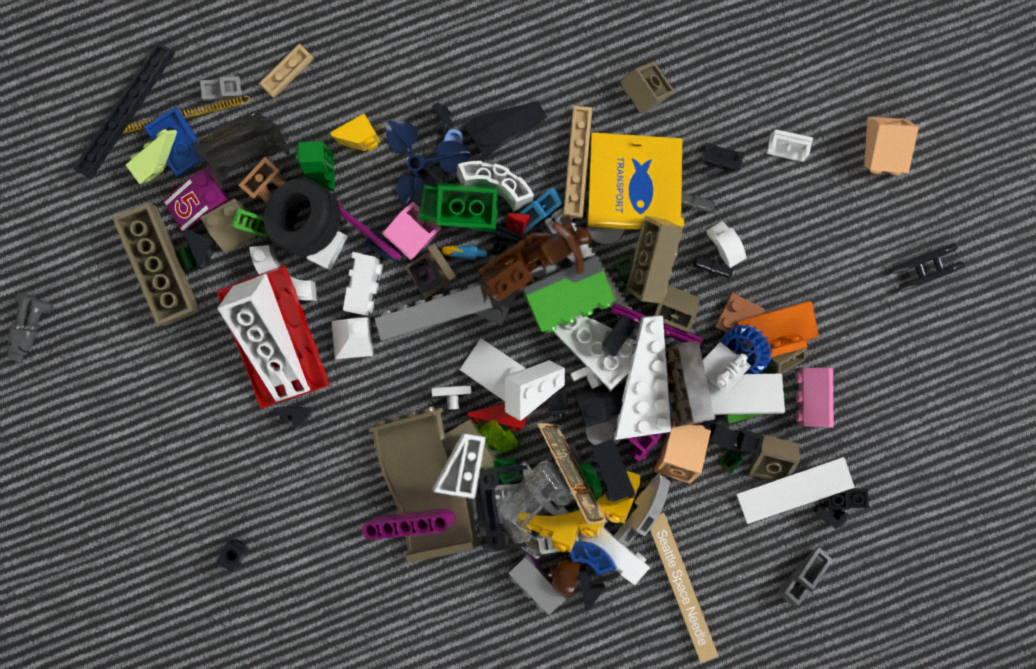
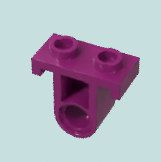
[626,433,663,462]

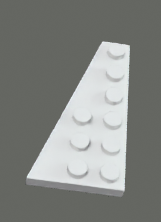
[553,315,637,391]
[613,315,671,440]

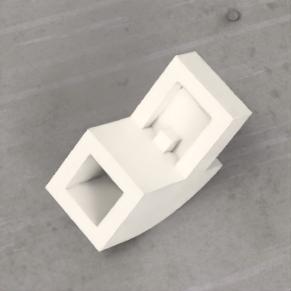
[706,221,746,268]

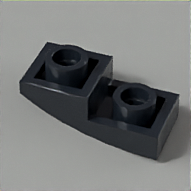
[828,488,869,510]

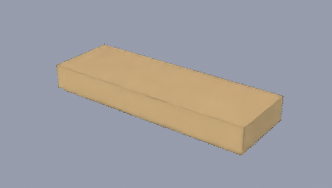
[259,43,314,98]

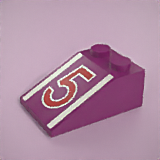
[163,167,231,233]

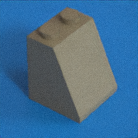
[445,419,496,471]

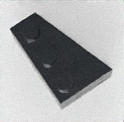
[589,439,636,505]

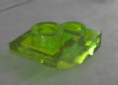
[478,419,520,453]

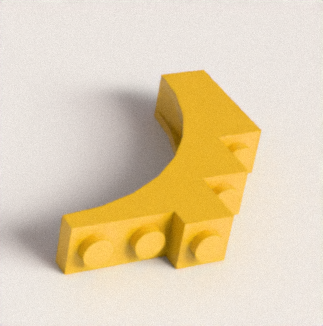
[518,471,640,552]

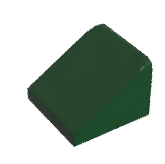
[614,256,633,284]

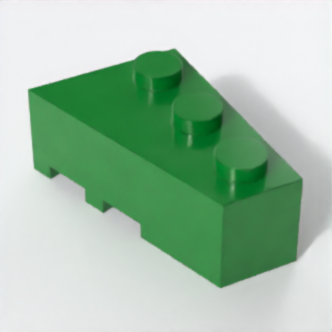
[296,142,335,191]

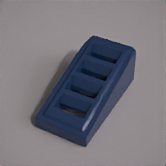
[363,228,403,263]

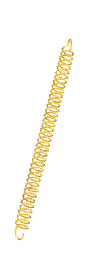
[122,96,250,134]

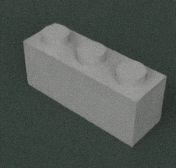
[508,553,566,615]

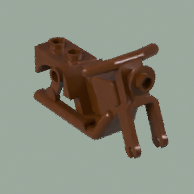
[477,214,591,302]

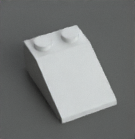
[460,338,527,401]

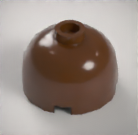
[549,557,581,597]

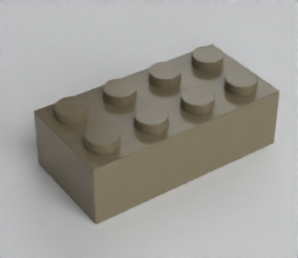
[626,216,683,304]

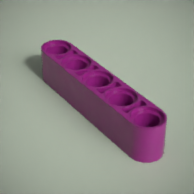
[362,509,455,540]

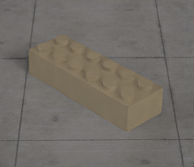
[112,203,200,326]

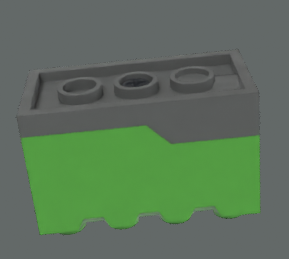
[522,255,615,333]

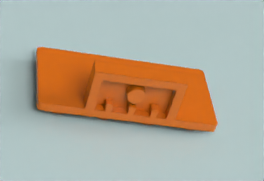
[737,301,819,357]

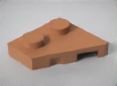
[714,293,765,333]

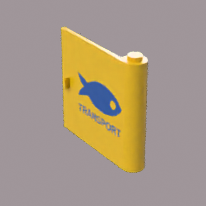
[586,133,684,230]

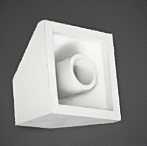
[332,317,373,359]

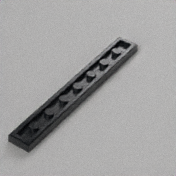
[73,42,175,180]

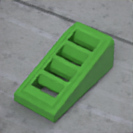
[231,208,268,239]

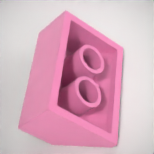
[795,368,834,428]

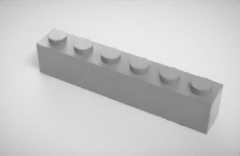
[375,283,493,341]

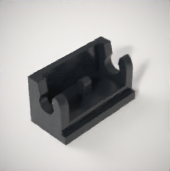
[700,142,744,173]

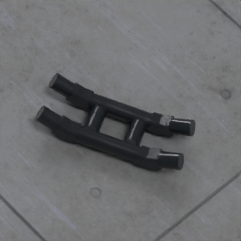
[892,243,965,292]

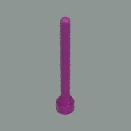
[336,198,401,260]

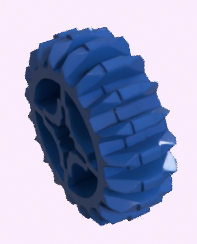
[721,324,773,374]

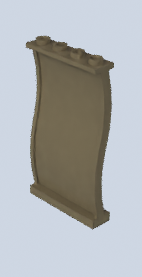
[369,406,482,563]

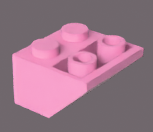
[383,202,442,260]

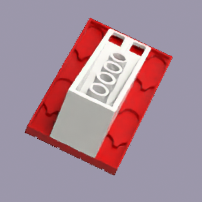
[217,265,329,408]

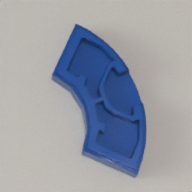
[569,541,617,575]

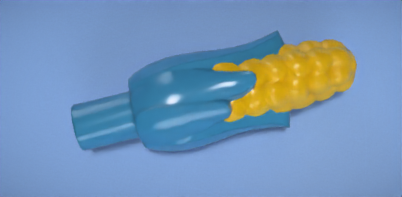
[442,245,487,260]

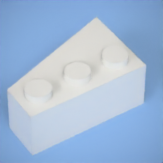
[343,252,383,316]
[505,360,565,421]
[432,433,485,498]

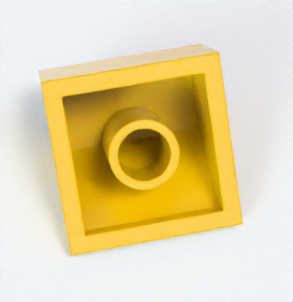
[330,114,381,151]

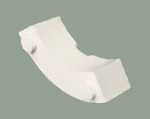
[456,161,534,211]
[249,245,317,301]
[578,523,650,585]

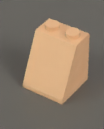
[864,117,919,175]
[654,420,711,484]

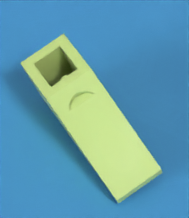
[126,129,177,184]

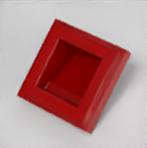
[505,213,530,235]

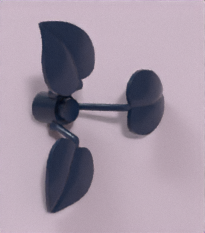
[386,120,471,209]

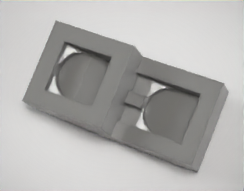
[200,76,241,101]

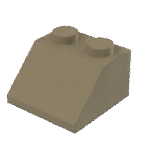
[620,61,676,114]
[201,198,257,253]
[749,435,800,481]

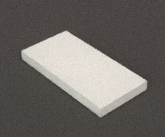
[706,374,785,415]

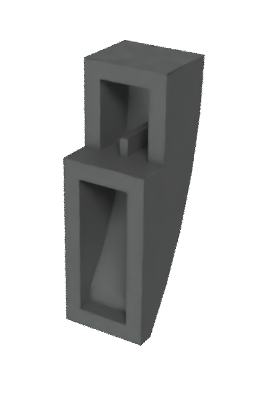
[778,547,833,606]

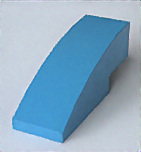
[519,187,564,235]

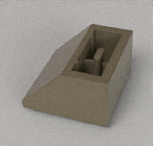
[651,285,700,333]

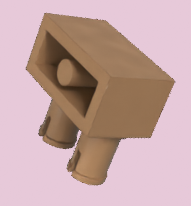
[239,156,288,203]

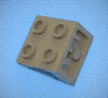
[405,244,457,298]

